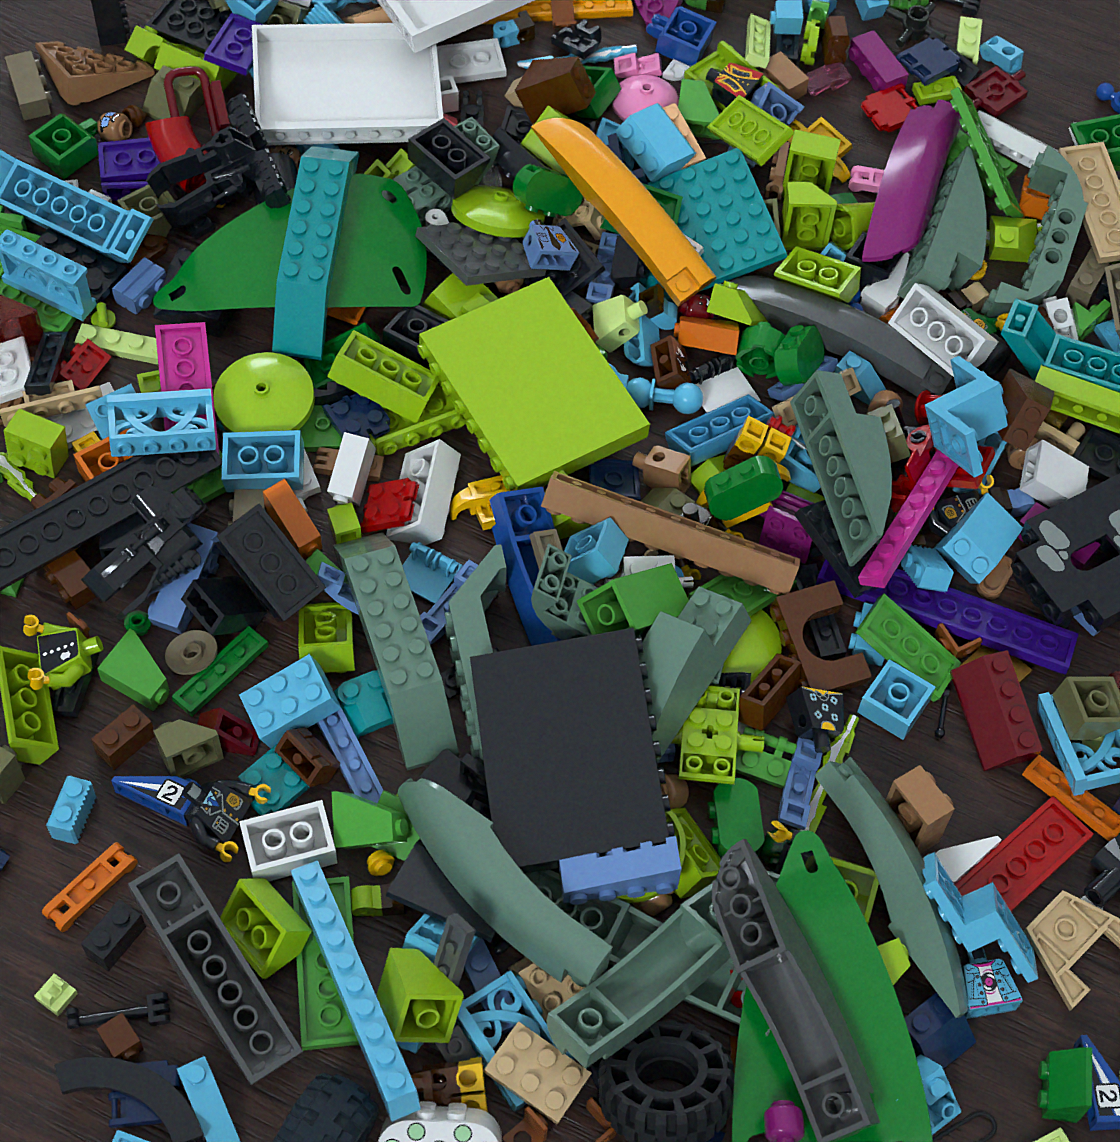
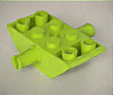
[671,686,764,784]

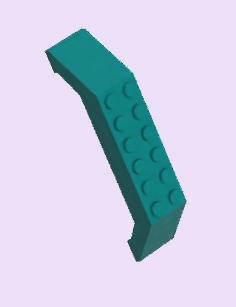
[272,146,359,360]
[1001,298,1120,393]

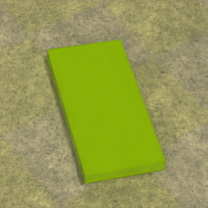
[707,95,794,166]

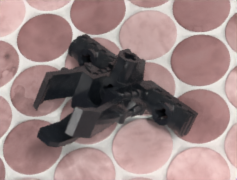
[147,93,291,228]
[81,485,209,621]

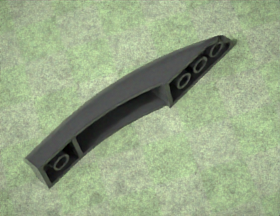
[730,275,953,396]
[712,839,880,1142]

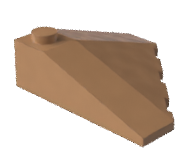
[36,41,154,105]

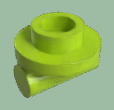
[91,302,116,329]

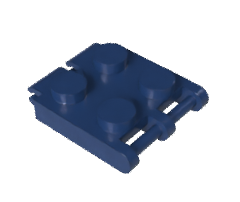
[896,38,961,86]
[322,393,390,439]
[108,1060,180,1128]

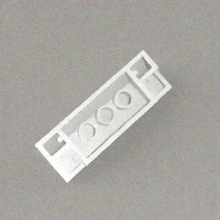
[967,110,1058,168]

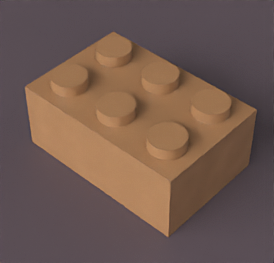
[886,765,955,854]

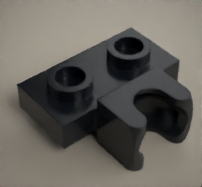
[551,20,602,59]

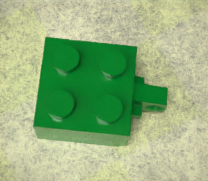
[28,113,99,179]

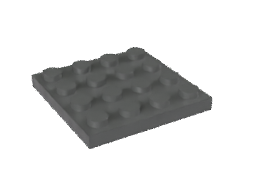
[415,223,547,286]

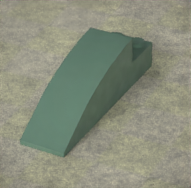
[897,146,987,299]
[790,370,892,566]
[639,587,751,763]

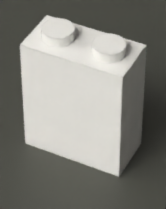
[327,432,376,506]
[1020,439,1089,508]

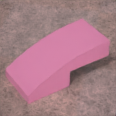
[614,53,662,79]

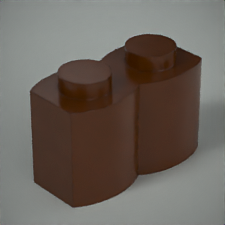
[821,16,850,68]

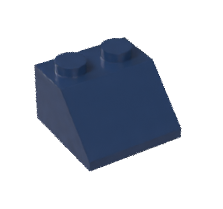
[904,992,976,1070]

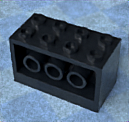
[211,504,326,622]

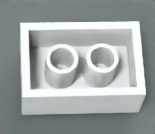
[239,800,337,882]

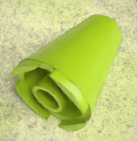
[830,202,875,250]

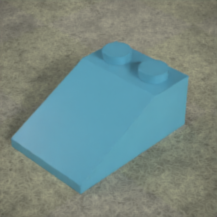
[934,492,1023,584]

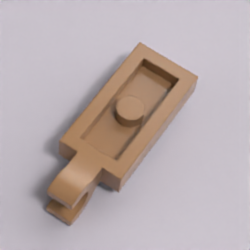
[765,142,790,199]

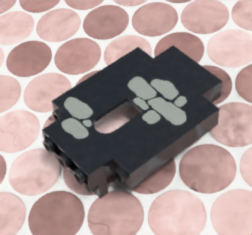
[1011,474,1120,632]

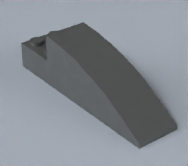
[128,853,303,1085]

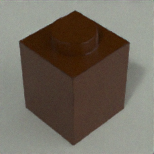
[96,1013,144,1062]

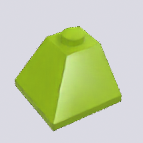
[989,216,1037,263]
[707,280,768,326]

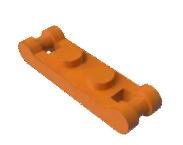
[42,842,138,932]

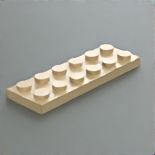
[1058,142,1120,264]

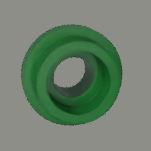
[124,611,151,637]

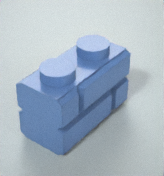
[112,257,166,314]

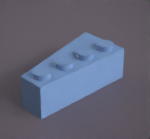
[727,82,804,169]
[148,523,224,634]
[559,836,681,905]

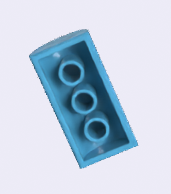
[665,394,776,467]

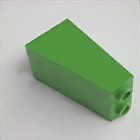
[576,563,689,636]

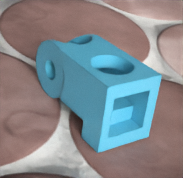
[980,36,1024,75]

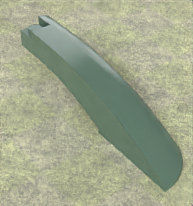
[815,757,969,1018]

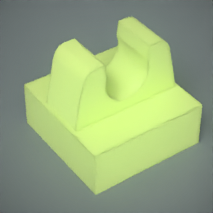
[34,974,78,1016]

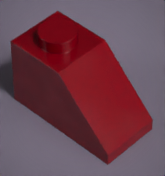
[197,707,259,756]

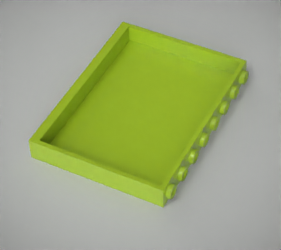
[417,277,650,491]

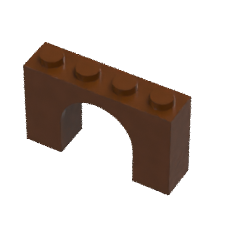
[770,580,872,693]

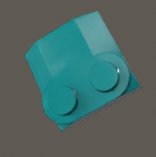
[334,670,394,739]

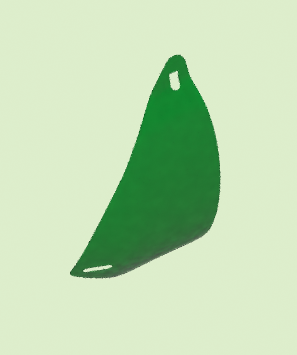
[153,174,427,311]

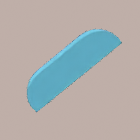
[624,282,660,367]

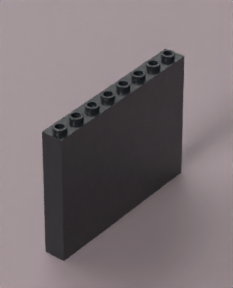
[470,628,675,874]

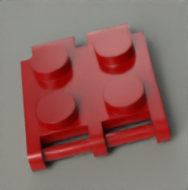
[860,83,918,132]
[360,478,419,533]

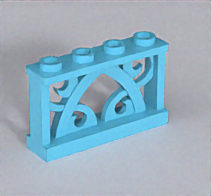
[0,229,97,321]
[107,389,216,457]
[1037,692,1120,796]
[455,970,576,1113]

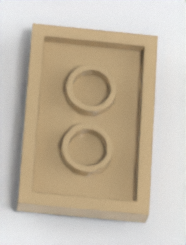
[484,1021,592,1125]

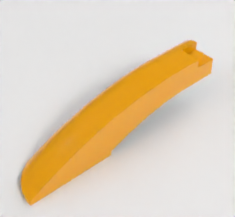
[531,118,717,307]

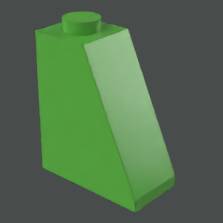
[678,79,720,139]
[97,629,169,711]
[332,791,408,849]

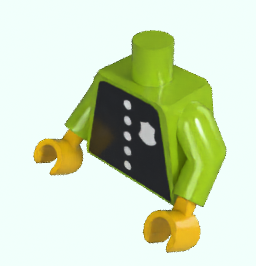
[23,615,103,691]

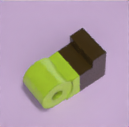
[351,880,405,917]

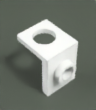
[1039,296,1074,330]

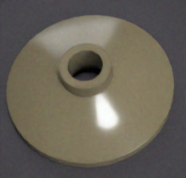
[165,630,218,675]

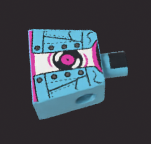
[962,947,1023,1019]

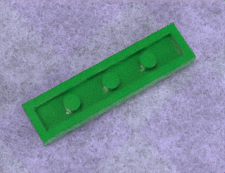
[172,626,269,717]

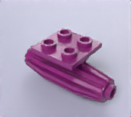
[758,491,814,564]

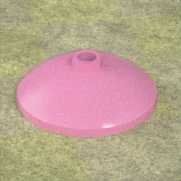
[612,75,679,121]

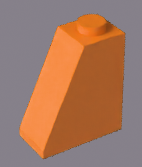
[673,316,739,355]
[263,479,322,559]

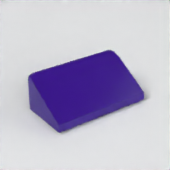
[101,181,148,201]

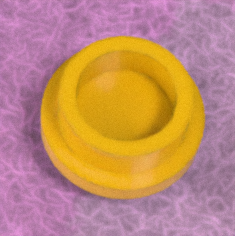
[367,850,395,876]

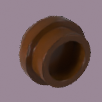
[122,105,147,128]

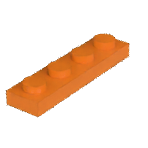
[1022,755,1120,842]

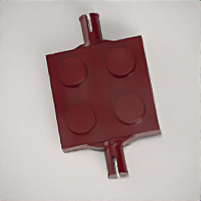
[964,66,1028,118]

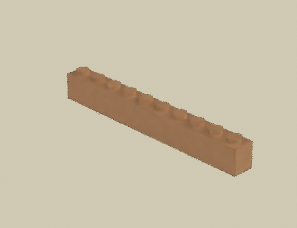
[541,471,800,595]

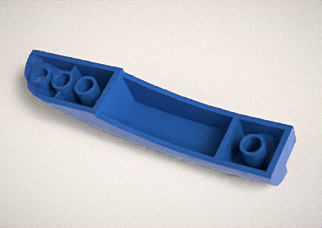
[489,487,562,646]

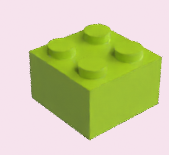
[3,409,69,478]

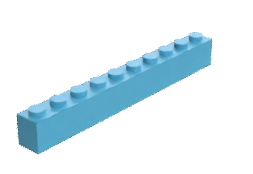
[291,860,421,1121]

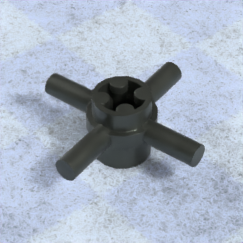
[885,2,946,47]

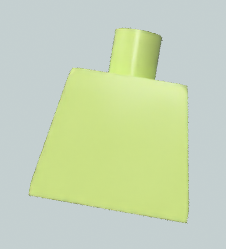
[592,295,648,353]

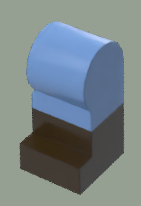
[988,487,1036,517]

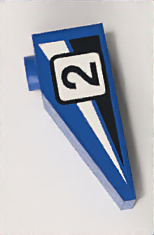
[111,776,201,826]
[1074,1035,1120,1131]

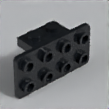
[415,750,488,802]

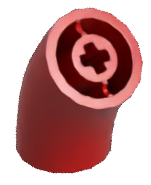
[145,116,208,193]

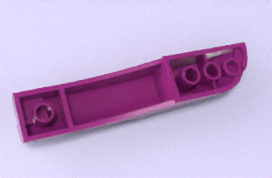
[862,99,961,262]

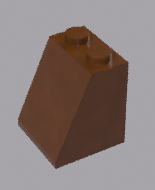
[514,57,596,125]
[997,369,1055,452]

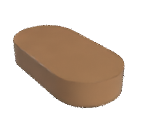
[977,555,1013,600]

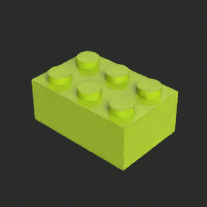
[782,130,841,197]

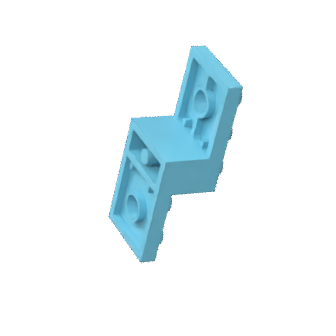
[922,852,1038,983]

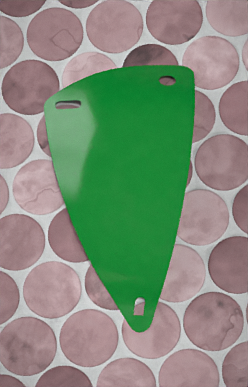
[732,830,933,1142]

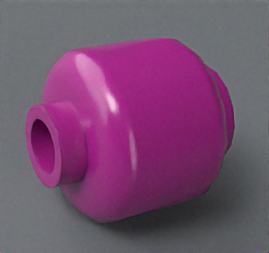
[764,1100,805,1142]

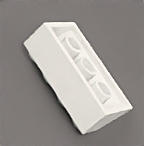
[888,283,999,377]
[386,439,461,545]

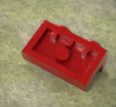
[55,339,112,391]

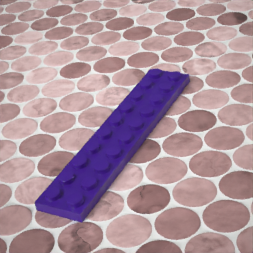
[816,559,1078,675]

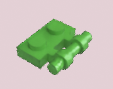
[735,726,797,789]

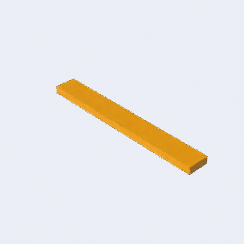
[480,0,633,25]

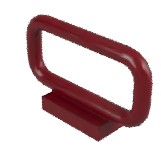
[164,66,229,146]

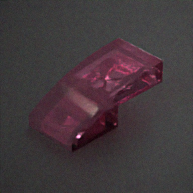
[805,62,852,97]

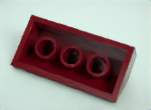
[950,650,1043,771]

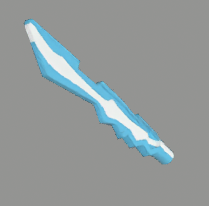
[517,45,637,69]

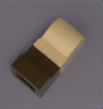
[945,282,989,312]

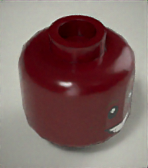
[678,293,714,319]

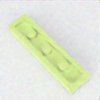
[745,14,771,69]
[74,323,158,365]

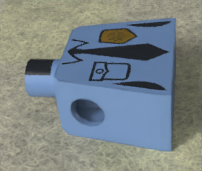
[523,219,579,271]

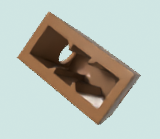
[632,445,691,494]

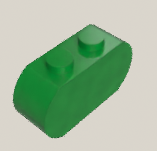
[513,164,583,218]
[774,325,824,386]
[704,456,783,520]
[707,778,765,858]

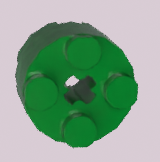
[736,322,786,378]

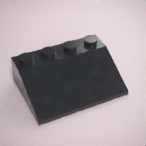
[386,839,497,942]

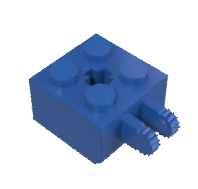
[646,6,717,67]

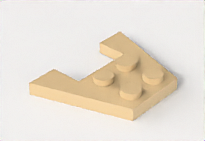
[1024,890,1120,1011]

